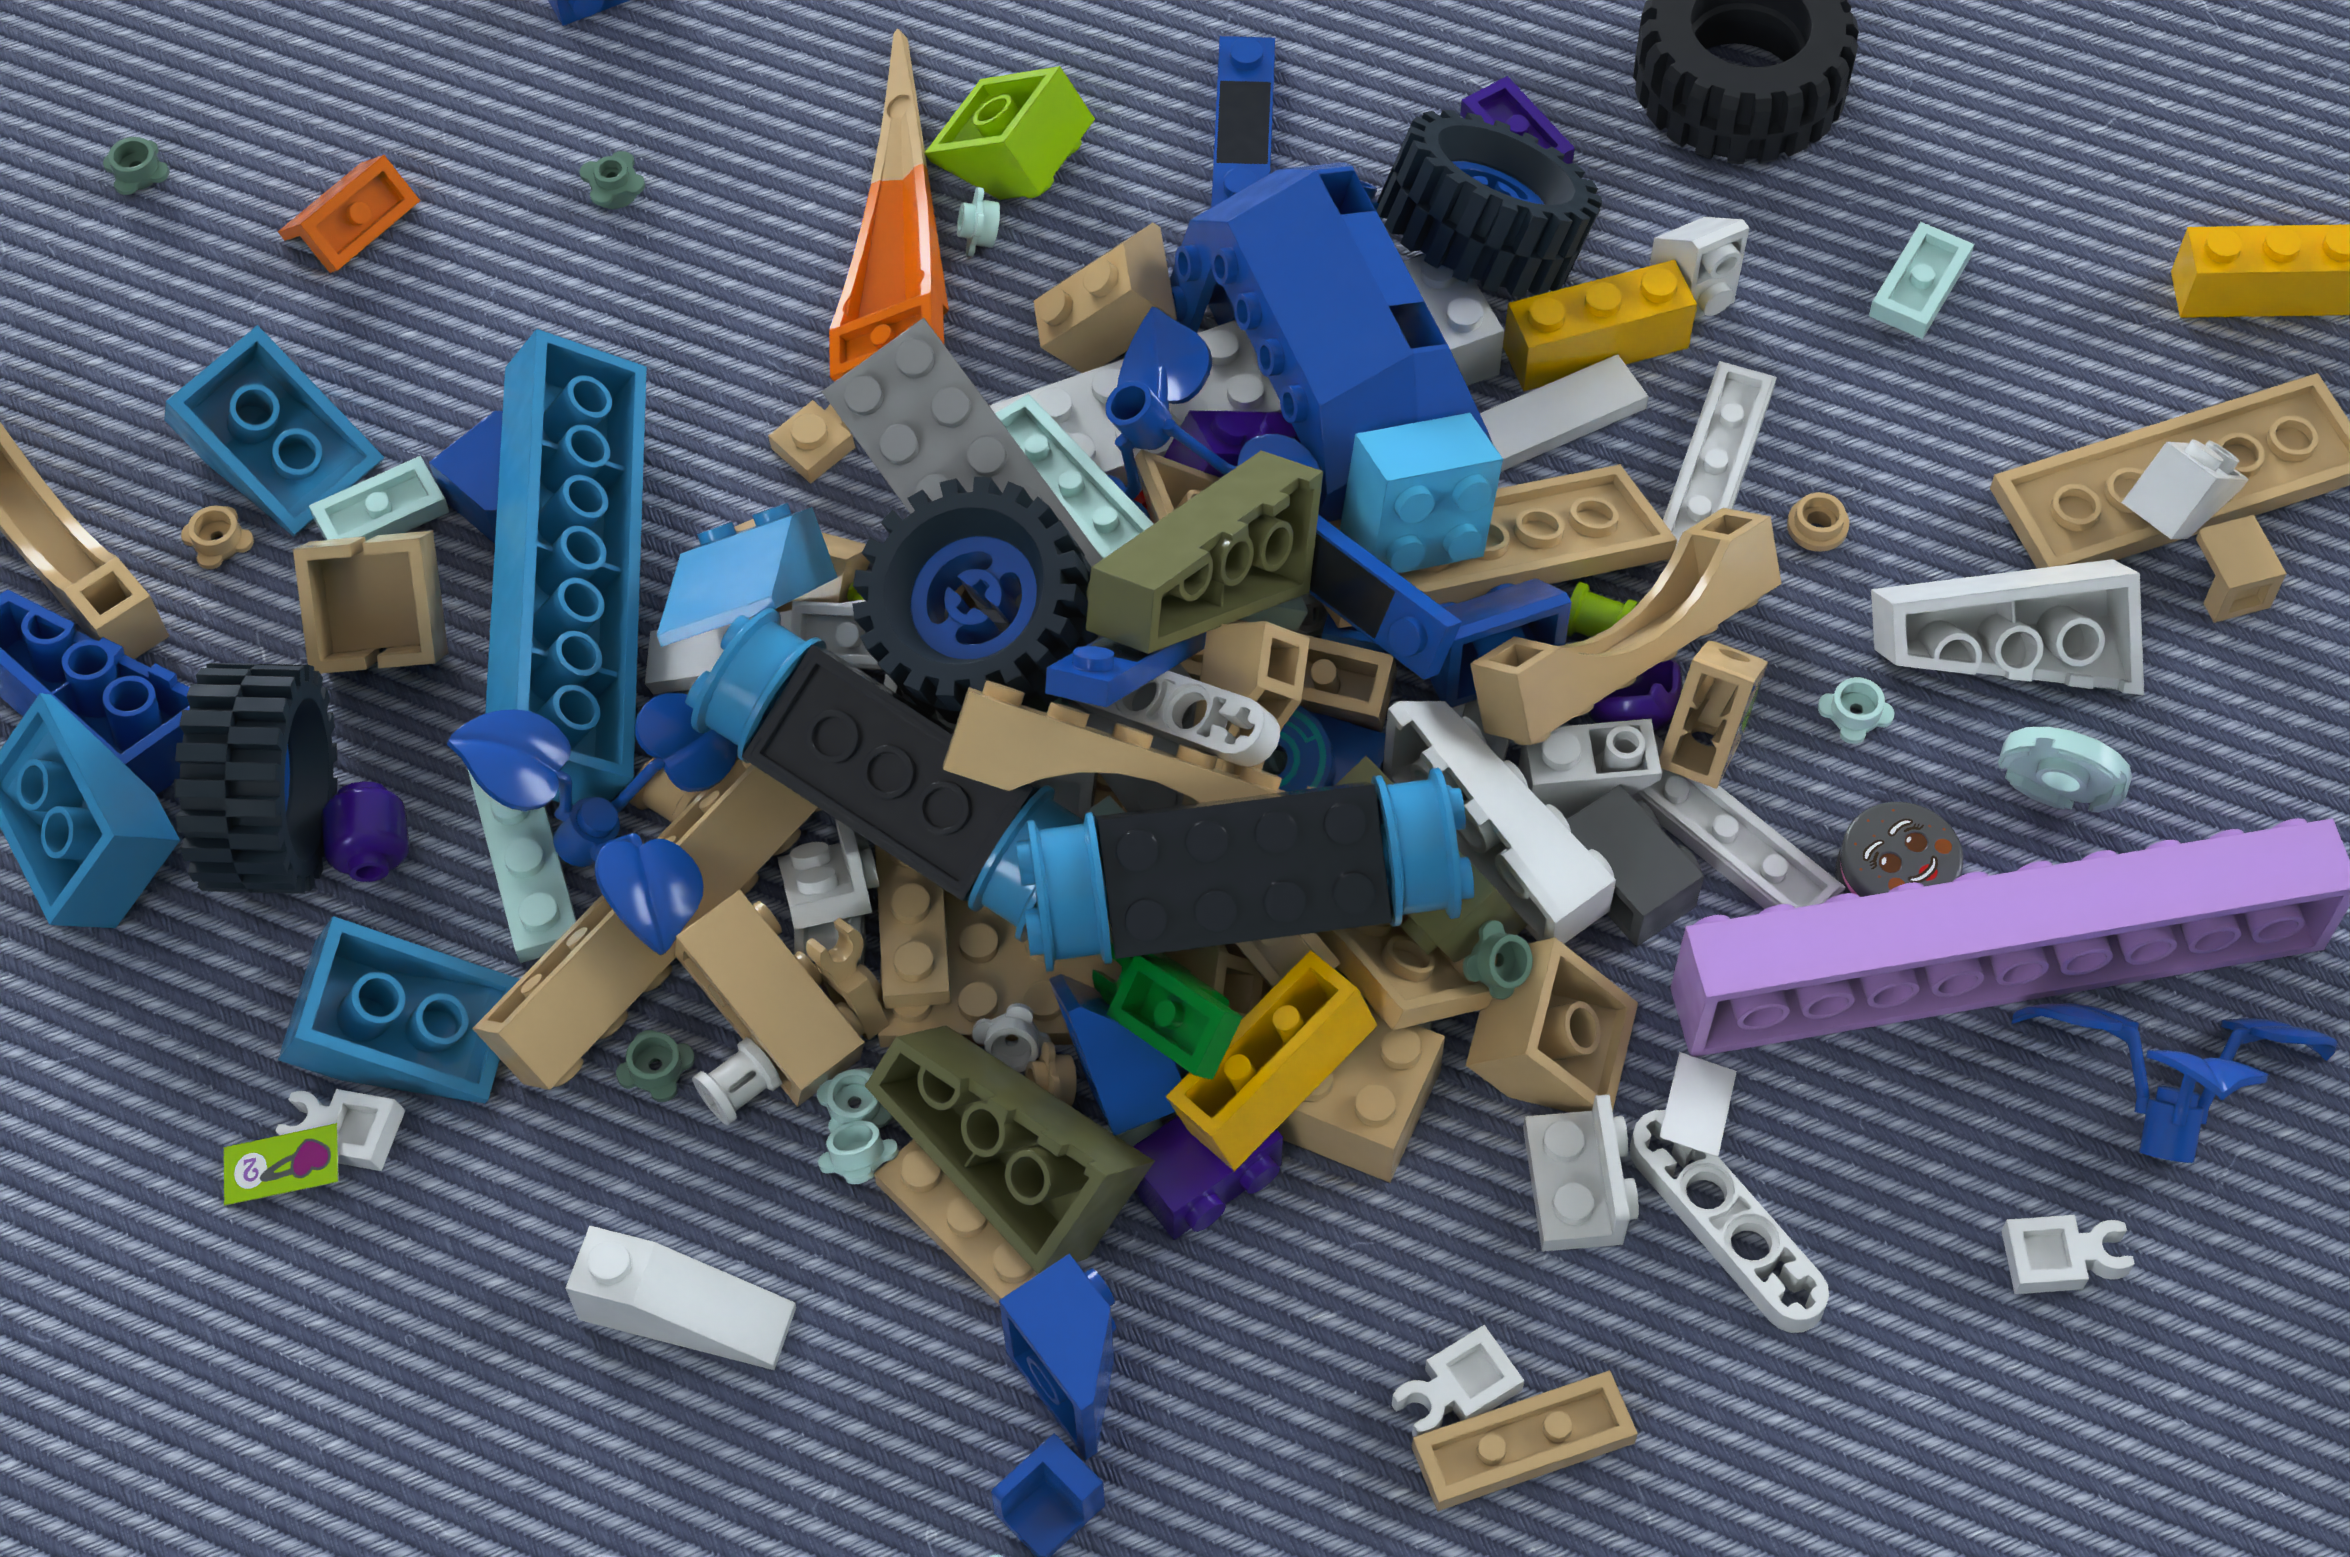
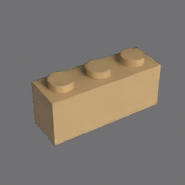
[675,890,865,1107]

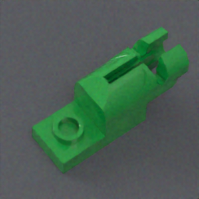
[1092,945,1243,1080]

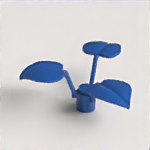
[1105,307,1321,519]
[447,693,738,955]
[2011,1003,2338,1163]

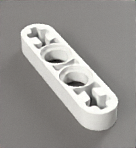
[1074,670,1280,767]
[1630,1110,1829,1333]

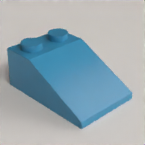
[164,325,384,537]
[657,503,837,647]
[0,693,180,928]
[278,916,520,1104]

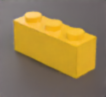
[2171,224,2350,318]
[1503,260,1697,392]
[1165,950,1378,1172]

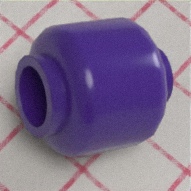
[321,781,410,882]

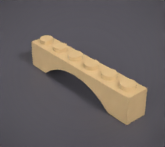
[0,422,169,659]
[1470,508,1782,745]
[1164,621,1310,1019]
[943,681,1314,803]

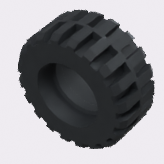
[1633,0,1859,164]

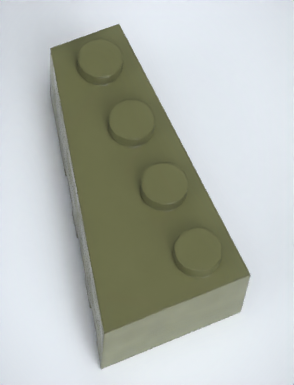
[1086,450,1323,654]
[865,1026,1155,1274]

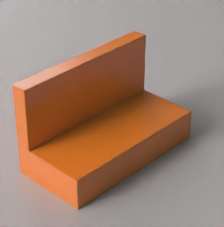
[278,155,420,273]

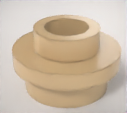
[1787,492,1849,552]

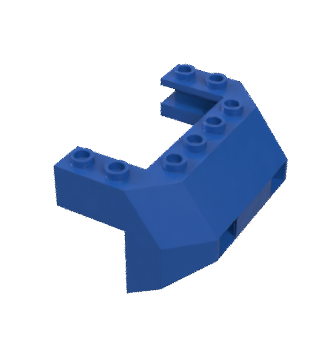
[1170,162,1493,522]

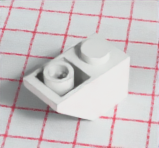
[1650,217,1749,320]
[2121,439,2249,539]
[1518,719,1662,819]

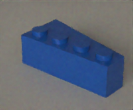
[0,589,190,795]

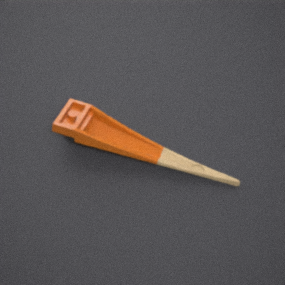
[829,29,949,382]

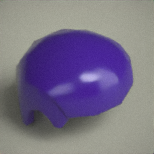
[1588,659,1683,732]

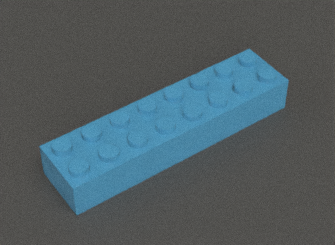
[485,329,647,805]

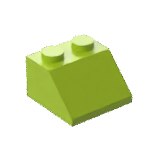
[924,66,1095,200]

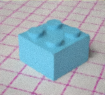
[1340,413,1503,574]

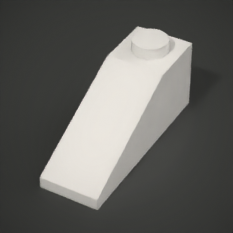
[565,1226,796,1370]

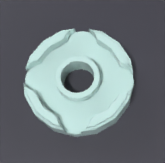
[1998,727,2132,812]

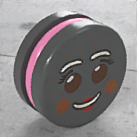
[1835,802,1963,897]

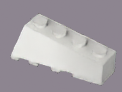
[1871,559,2144,695]
[1383,701,1616,944]

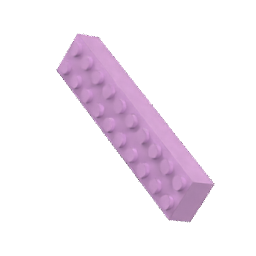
[1670,818,2350,1057]

